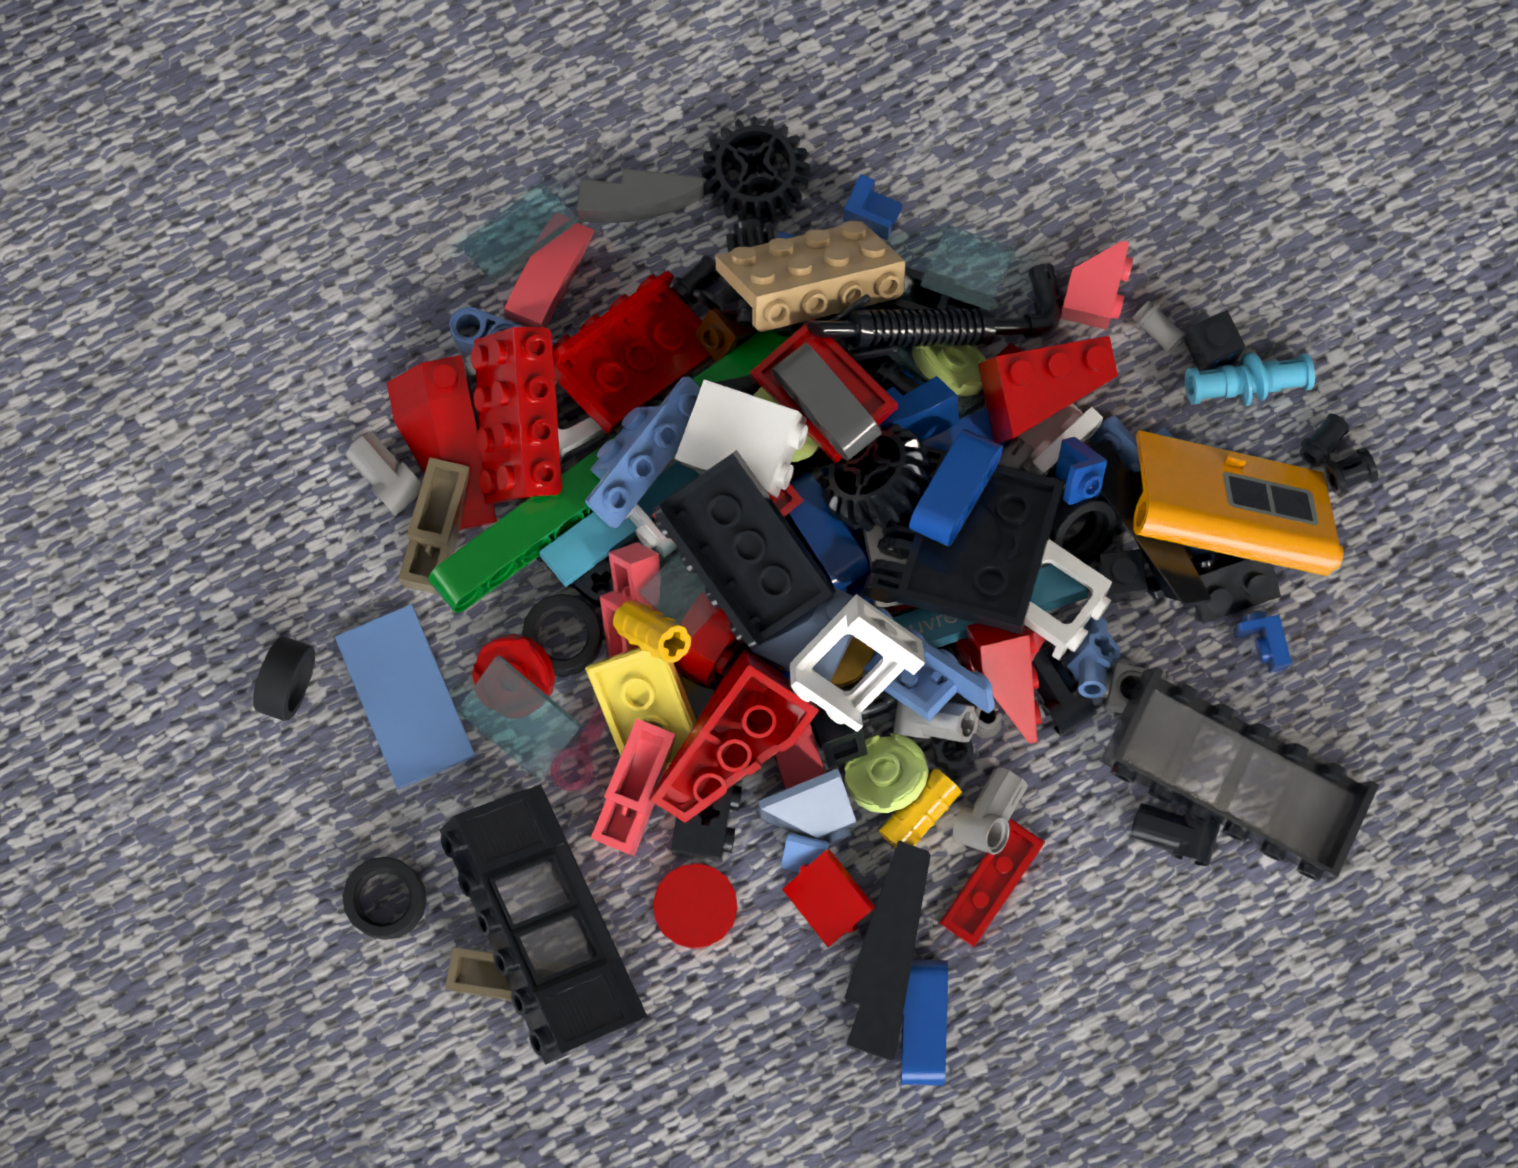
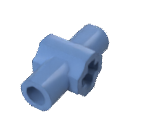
[1066,617,1120,698]

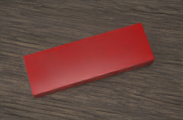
[939,818,1045,948]

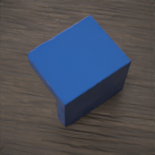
[843,174,902,240]

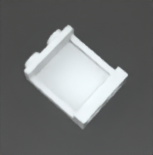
[675,379,808,498]

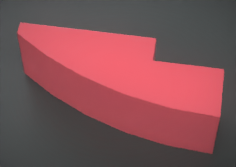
[504,215,594,328]
[600,542,661,658]
[591,718,677,856]

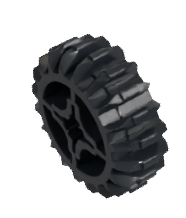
[701,116,810,223]
[819,424,933,532]

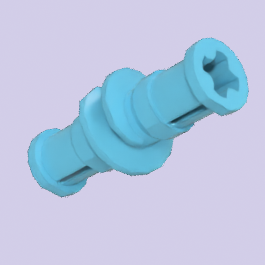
[1185,352,1315,406]

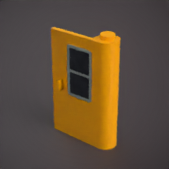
[1133,430,1344,576]

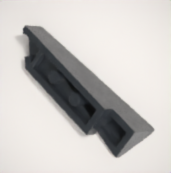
[1086,441,1212,607]
[844,841,931,1060]

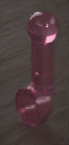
[551,697,608,791]

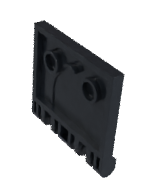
[863,446,1065,634]

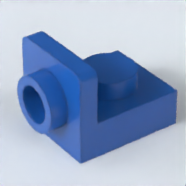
[1054,436,1107,505]
[1233,611,1292,673]

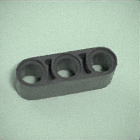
[772,343,882,461]

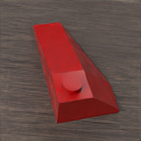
[387,355,497,530]
[650,649,819,823]

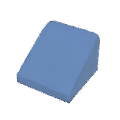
[781,833,829,872]

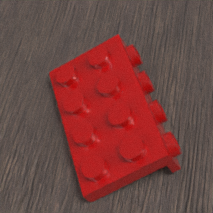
[552,270,713,435]
[471,327,562,504]

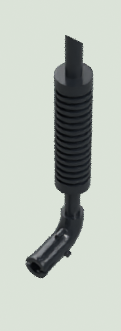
[806,264,1064,348]

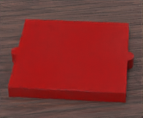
[782,849,876,947]

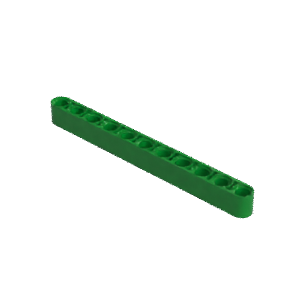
[428,329,789,613]

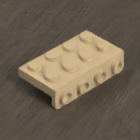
[716,221,905,332]

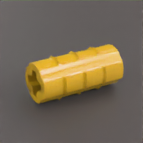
[613,600,691,663]
[878,768,962,849]

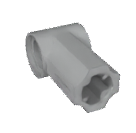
[345,432,422,517]
[893,701,979,742]
[953,767,1028,854]

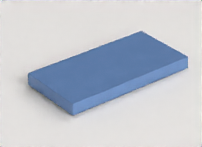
[335,604,476,790]

